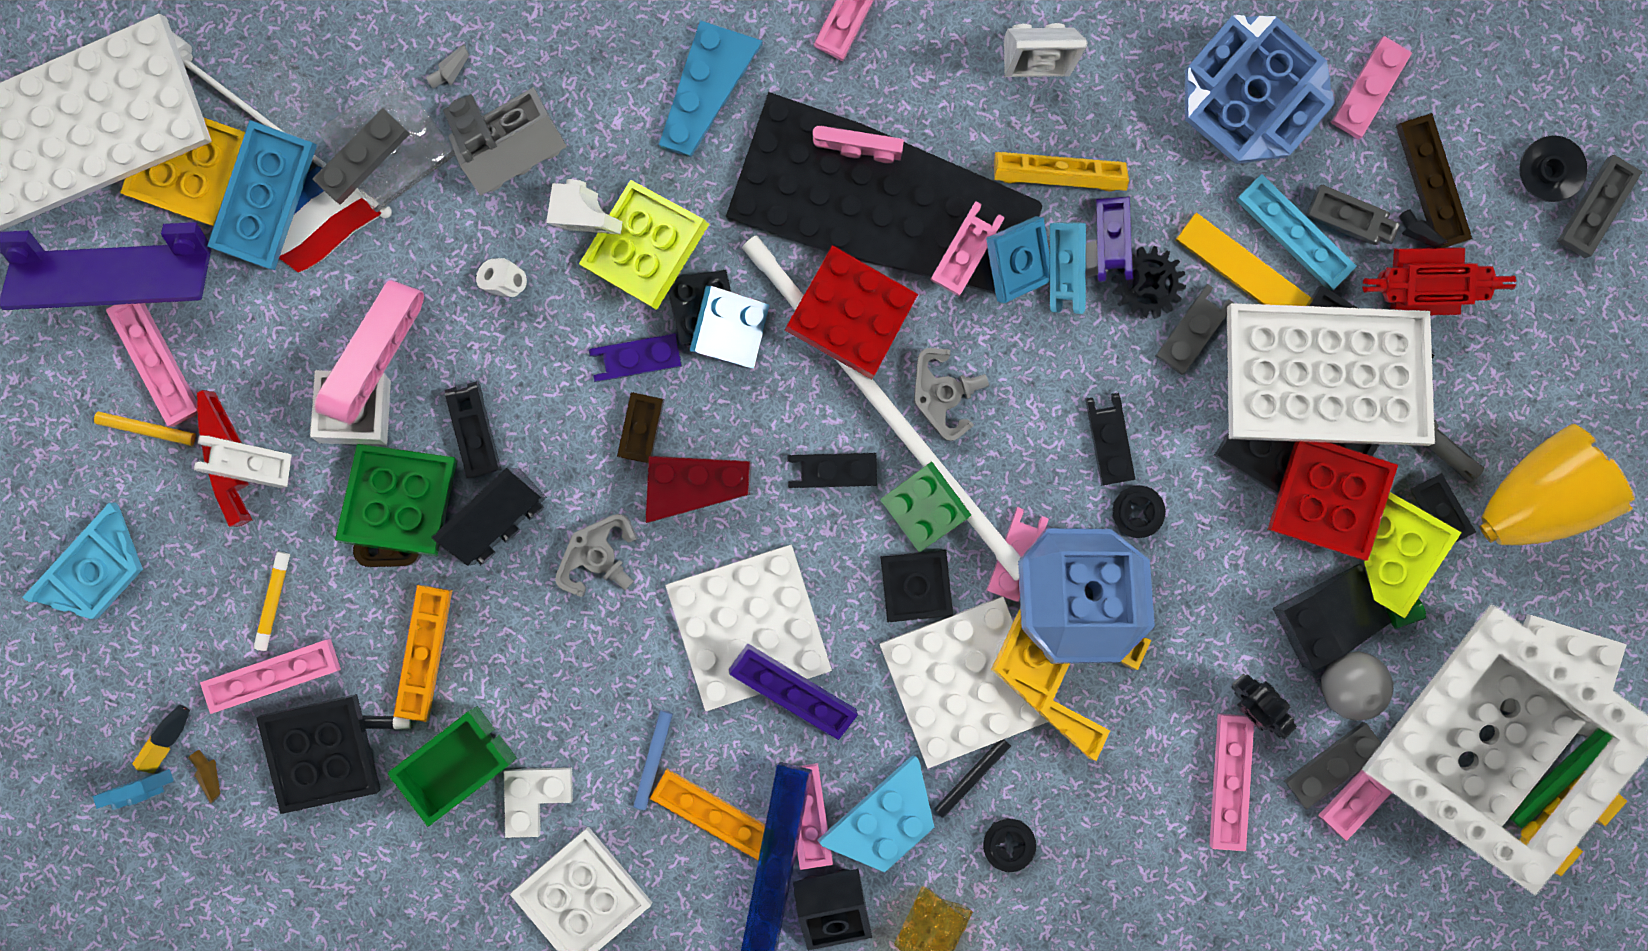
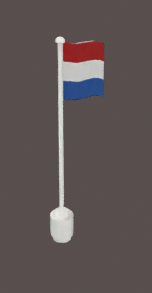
[172,32,392,273]

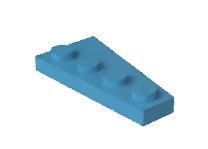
[659,20,763,157]

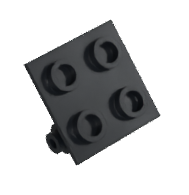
[668,270,732,346]

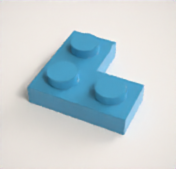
[92,769,174,810]

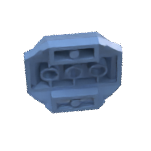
[1185,15,1335,164]
[1018,528,1155,664]

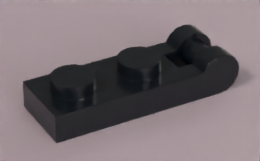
[445,381,502,479]

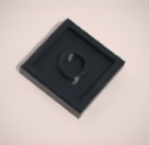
[880,550,953,623]

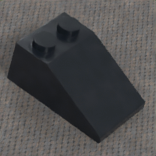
[1272,563,1391,671]

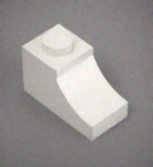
[546,179,623,235]

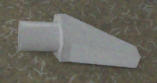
[426,44,469,89]

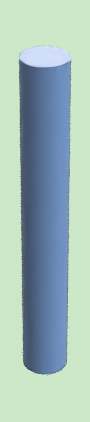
[633,710,673,810]

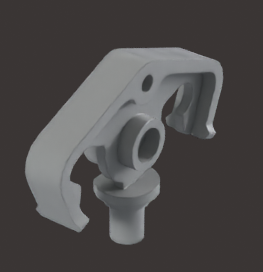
[914,348,989,441]
[555,514,638,597]

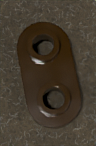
[353,545,422,567]

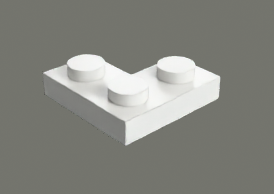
[504,768,573,838]

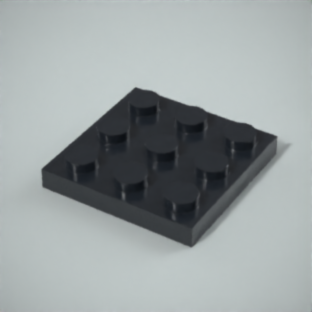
[256,694,381,814]

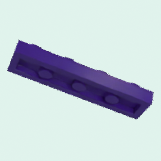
[729,643,858,740]

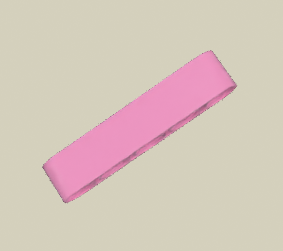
[315,280,424,424]

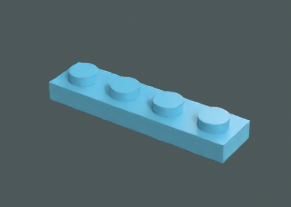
[1236,174,1357,291]

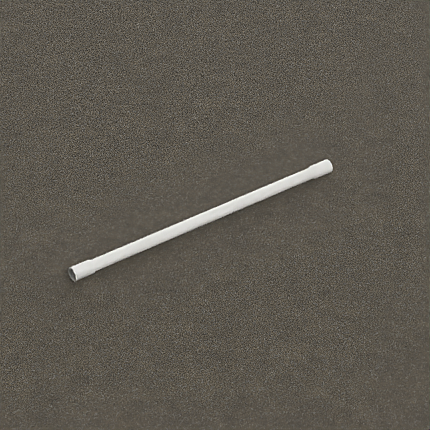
[742,235,1021,581]

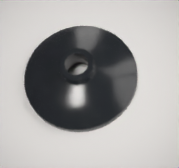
[1519,135,1587,202]

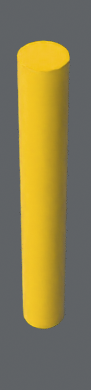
[94,411,196,446]

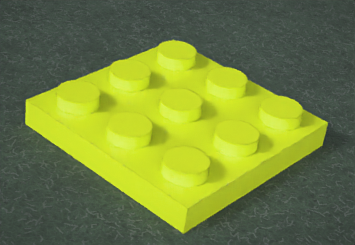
[579,180,709,310]

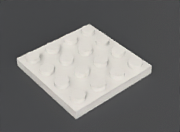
[665,544,832,712]
[879,596,1048,769]

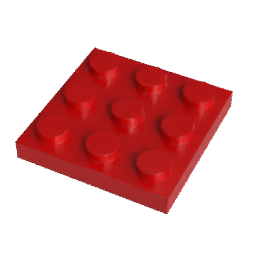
[785,245,918,380]
[1267,441,1398,561]

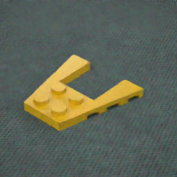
[991,609,1151,761]

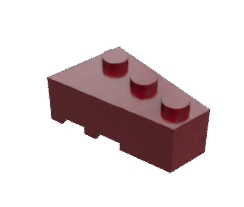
[645,456,752,523]

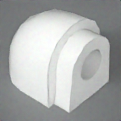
[476,258,527,297]

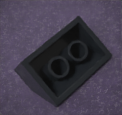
[432,467,547,566]

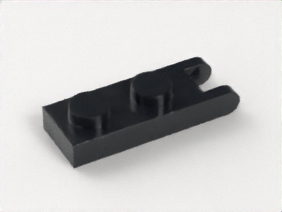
[1085,393,1136,486]
[787,453,877,488]

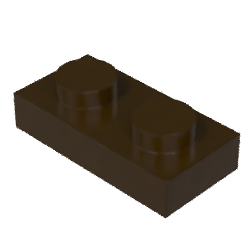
[617,392,665,464]

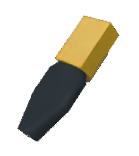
[132,705,190,774]

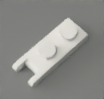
[194,436,292,488]

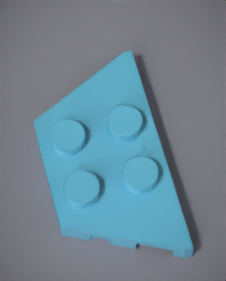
[22,503,143,619]
[817,755,935,872]

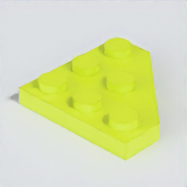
[1364,492,1461,618]

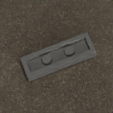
[313,108,410,205]
[1557,155,1642,258]
[1284,722,1382,809]

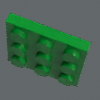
[335,444,458,557]

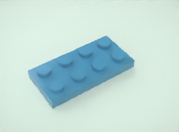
[207,120,317,270]

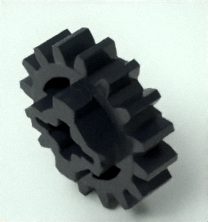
[1111,246,1186,320]
[1231,673,1297,739]

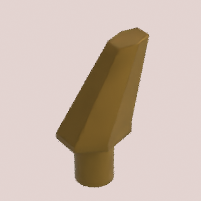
[188,750,220,804]

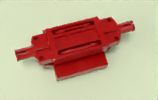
[1362,247,1516,315]

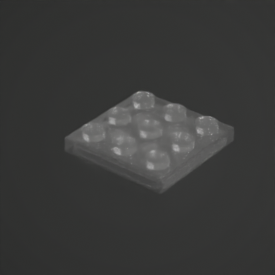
[317,73,455,212]

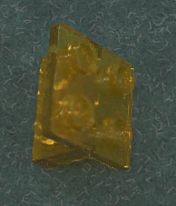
[894,886,973,951]

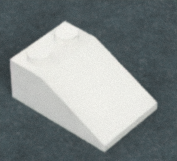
[1004,23,1087,77]

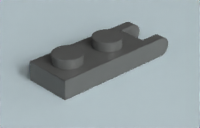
[443,94,497,163]
[1155,283,1234,375]

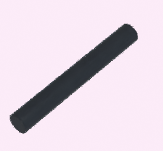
[934,739,1011,818]

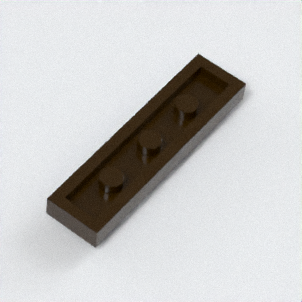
[1396,113,1473,248]

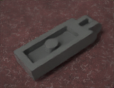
[1306,184,1400,245]

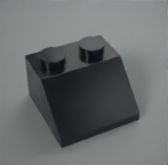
[793,869,873,951]

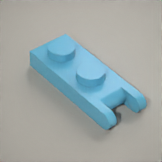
[1050,222,1086,314]

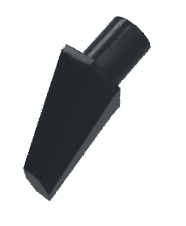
[1399,209,1448,248]

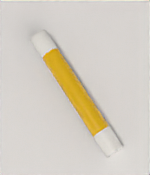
[253,551,290,651]

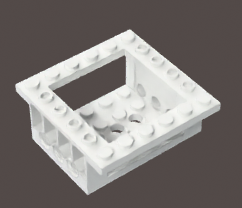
[1362,604,1648,896]

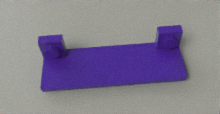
[0,222,212,310]

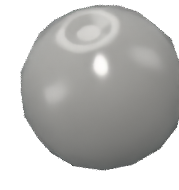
[1320,651,1394,721]

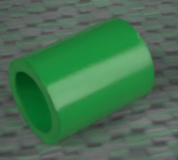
[1386,598,1426,629]

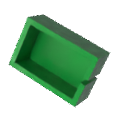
[387,706,517,827]

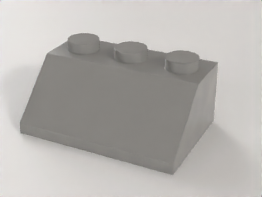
[448,87,567,196]

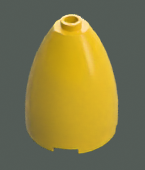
[1479,424,1635,545]

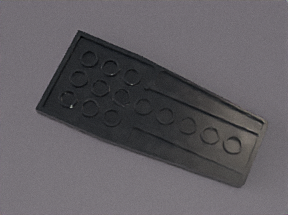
[726,92,1042,294]

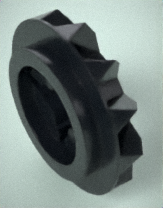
[1112,485,1166,538]
[983,817,1036,872]

